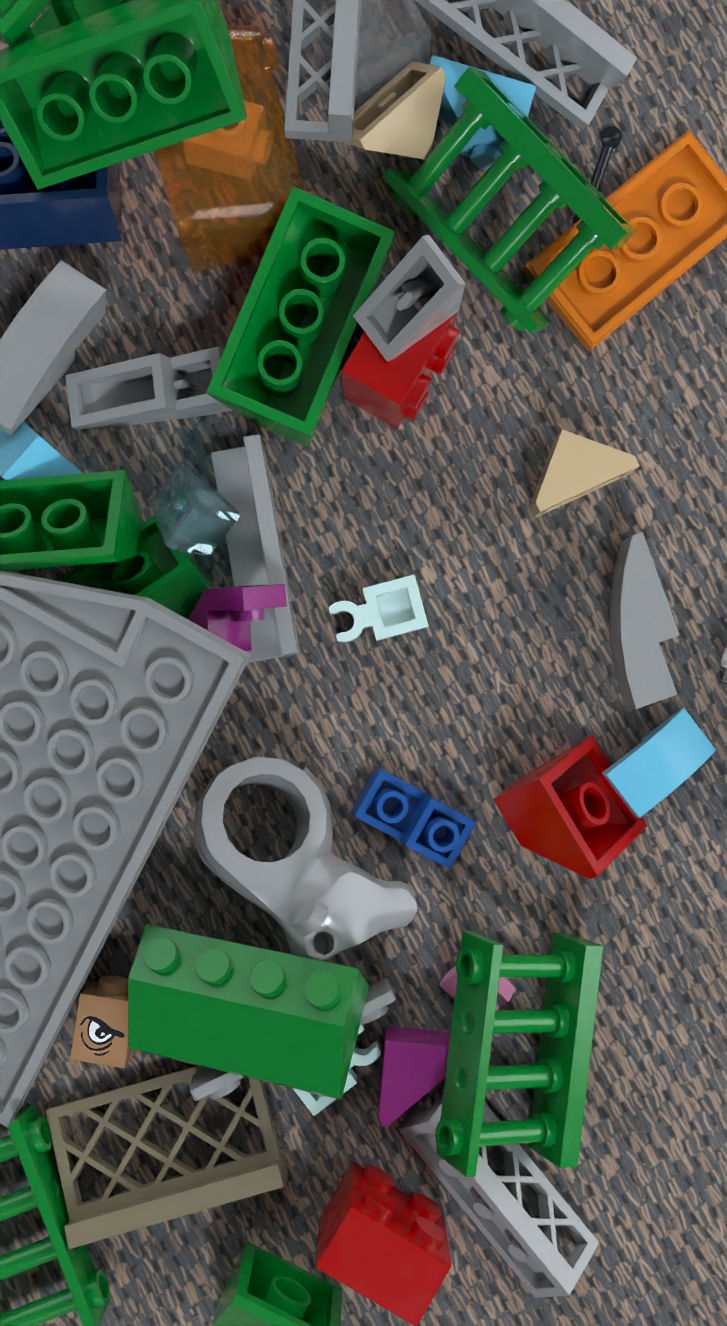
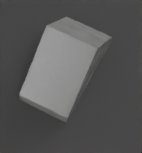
[353,235,466,362]

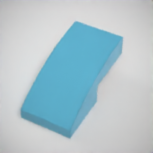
[602,708,716,818]

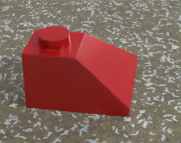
[493,735,647,879]

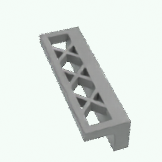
[284,0,362,143]
[415,0,637,129]
[211,434,301,663]
[398,1093,599,1298]

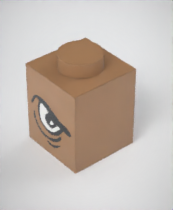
[70,976,136,1068]

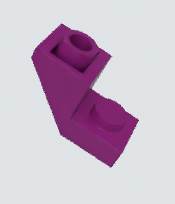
[188,584,287,651]

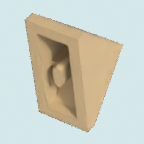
[344,61,446,160]
[529,429,640,519]

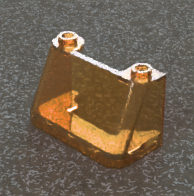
[155,25,317,275]

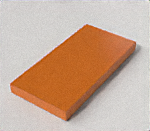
[522,130,727,352]

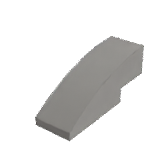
[0,260,106,435]
[65,346,233,430]
[610,532,679,709]

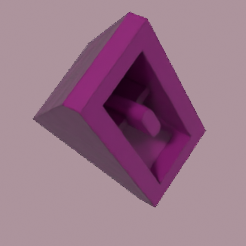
[378,1026,451,1128]

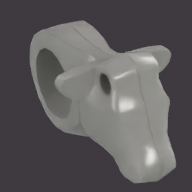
[192,757,417,961]

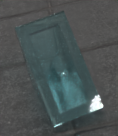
[151,461,242,555]

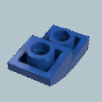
[351,766,476,869]

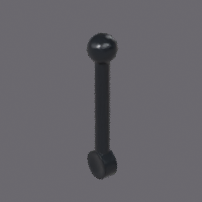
[572,126,622,225]

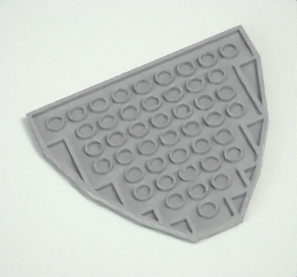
[0,570,251,1127]

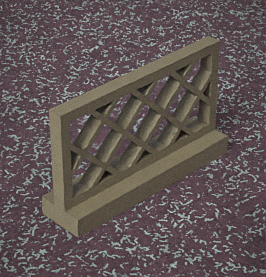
[46,1065,290,1249]

